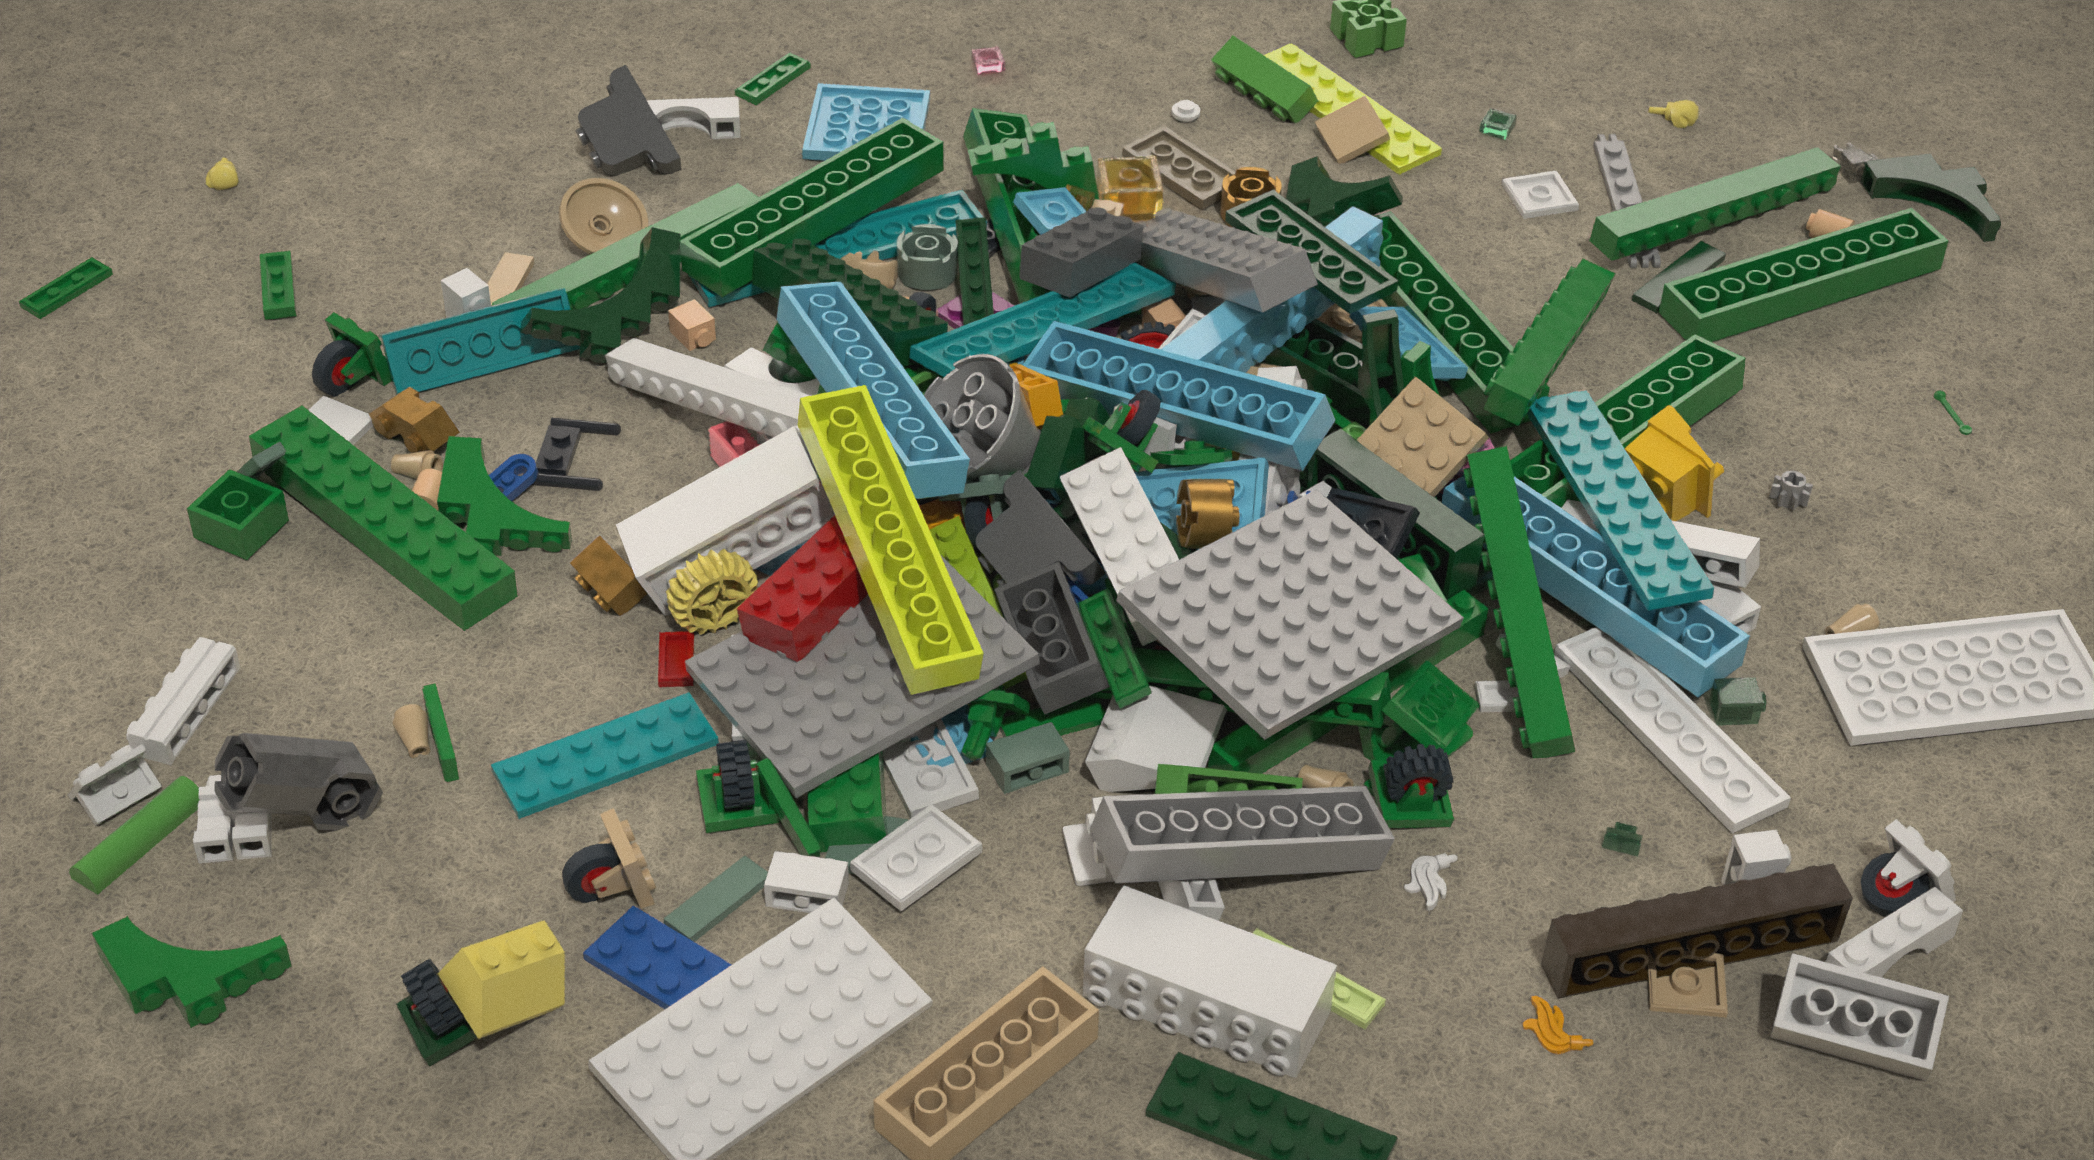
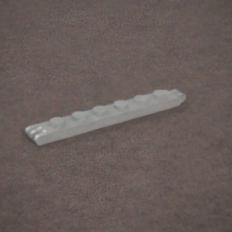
[1593,134,1661,268]

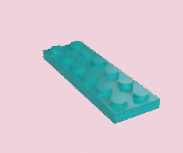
[380,288,580,395]
[491,692,719,819]

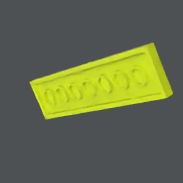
[1264,43,1442,175]

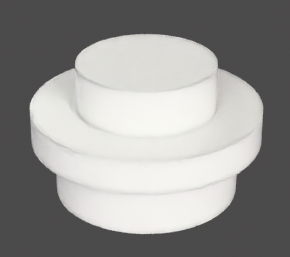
[1172,100,1200,123]

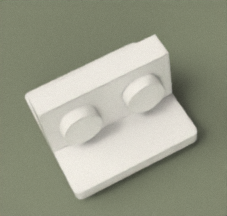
[68,744,162,826]
[1063,797,1114,886]

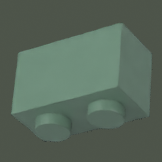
[986,722,1070,794]

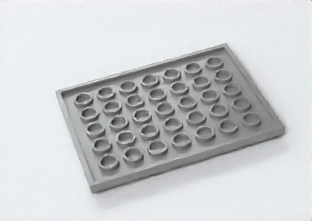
[1116,489,1464,739]
[685,554,1040,798]

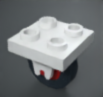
[1860,819,1956,917]

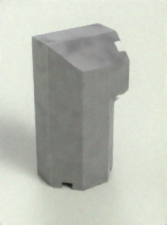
[214,733,383,831]

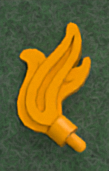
[1523,996,1594,1054]

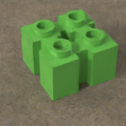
[1330,0,1407,58]

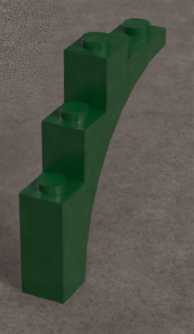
[520,227,681,363]
[1358,309,1438,500]

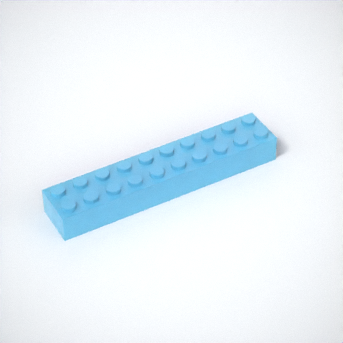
[1160,207,1383,373]
[776,281,970,500]
[1023,321,1335,471]
[1442,475,1750,697]

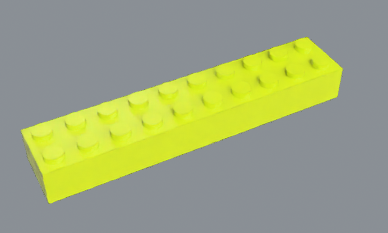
[797,385,984,695]

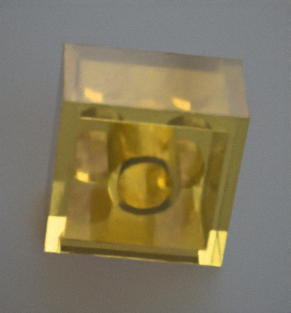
[1097,156,1163,221]

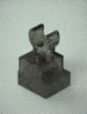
[1832,143,1878,184]

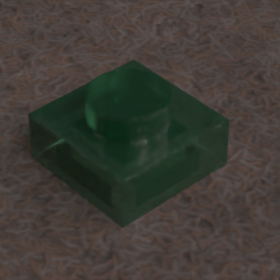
[1479,108,1517,140]

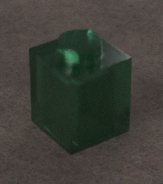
[1709,677,1767,726]

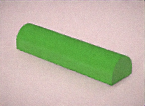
[69,776,200,895]

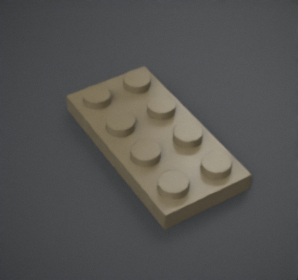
[1122,126,1236,210]

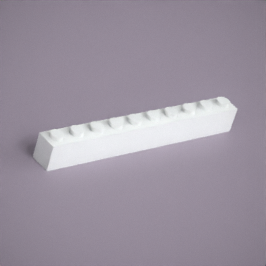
[605,338,812,438]

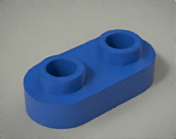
[489,454,538,501]

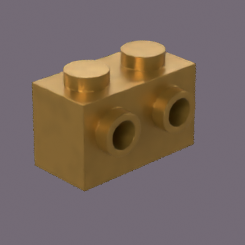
[570,535,648,616]

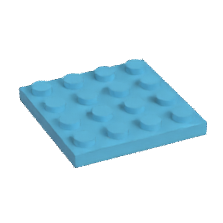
[802,83,930,160]

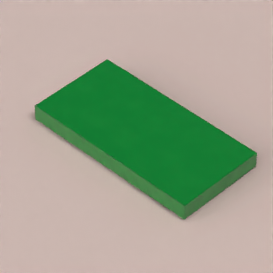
[1382,660,1480,750]

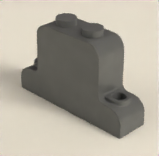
[575,65,682,176]
[976,470,1106,586]

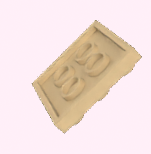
[1357,376,1489,497]

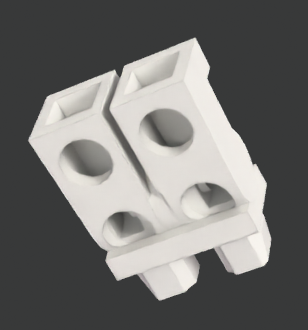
[193,775,272,864]

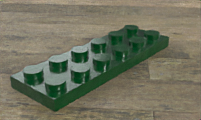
[1225,190,1398,314]
[1145,1052,1398,1160]

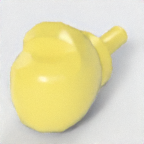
[1649,100,1699,128]
[206,158,238,190]

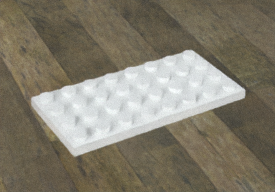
[1802,609,2094,746]
[589,897,932,1160]

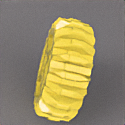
[665,549,758,635]

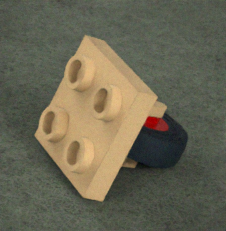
[562,808,656,909]

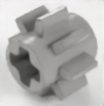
[1769,471,1813,510]

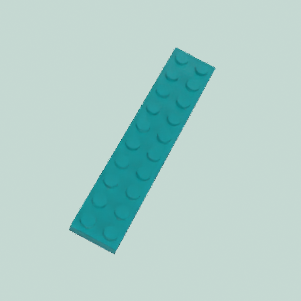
[689,189,987,307]
[910,262,1176,377]
[1527,390,1714,611]

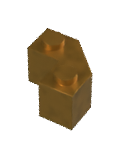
[369,387,460,453]

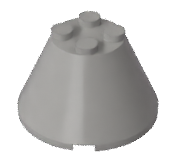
[924,354,1041,479]

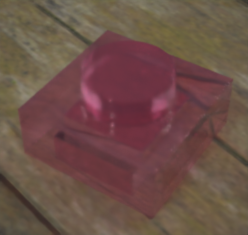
[972,46,1005,75]

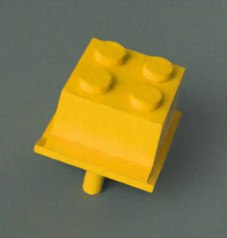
[1625,405,1724,521]

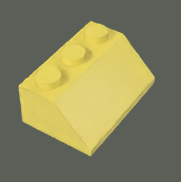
[438,920,565,1039]

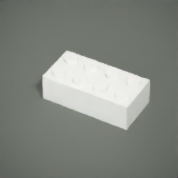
[1770,953,1949,1081]

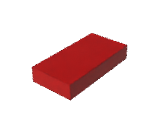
[658,631,695,687]

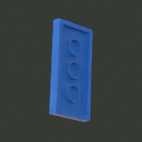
[583,905,732,1009]

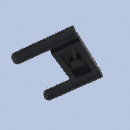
[531,418,621,491]

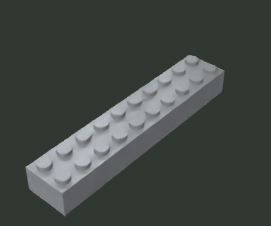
[1135,208,1317,313]

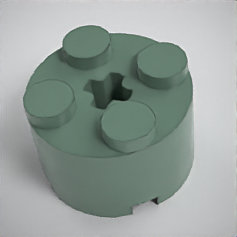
[897,224,958,290]

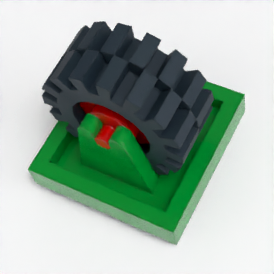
[696,740,779,833]
[1368,744,1454,828]

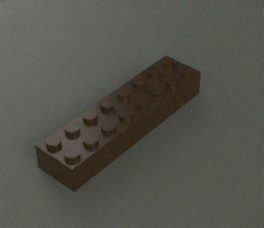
[1541,863,1853,999]

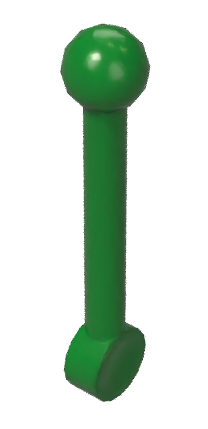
[1934,390,1973,435]

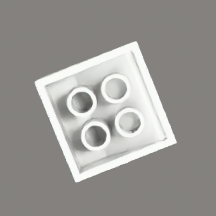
[1085,685,1227,792]

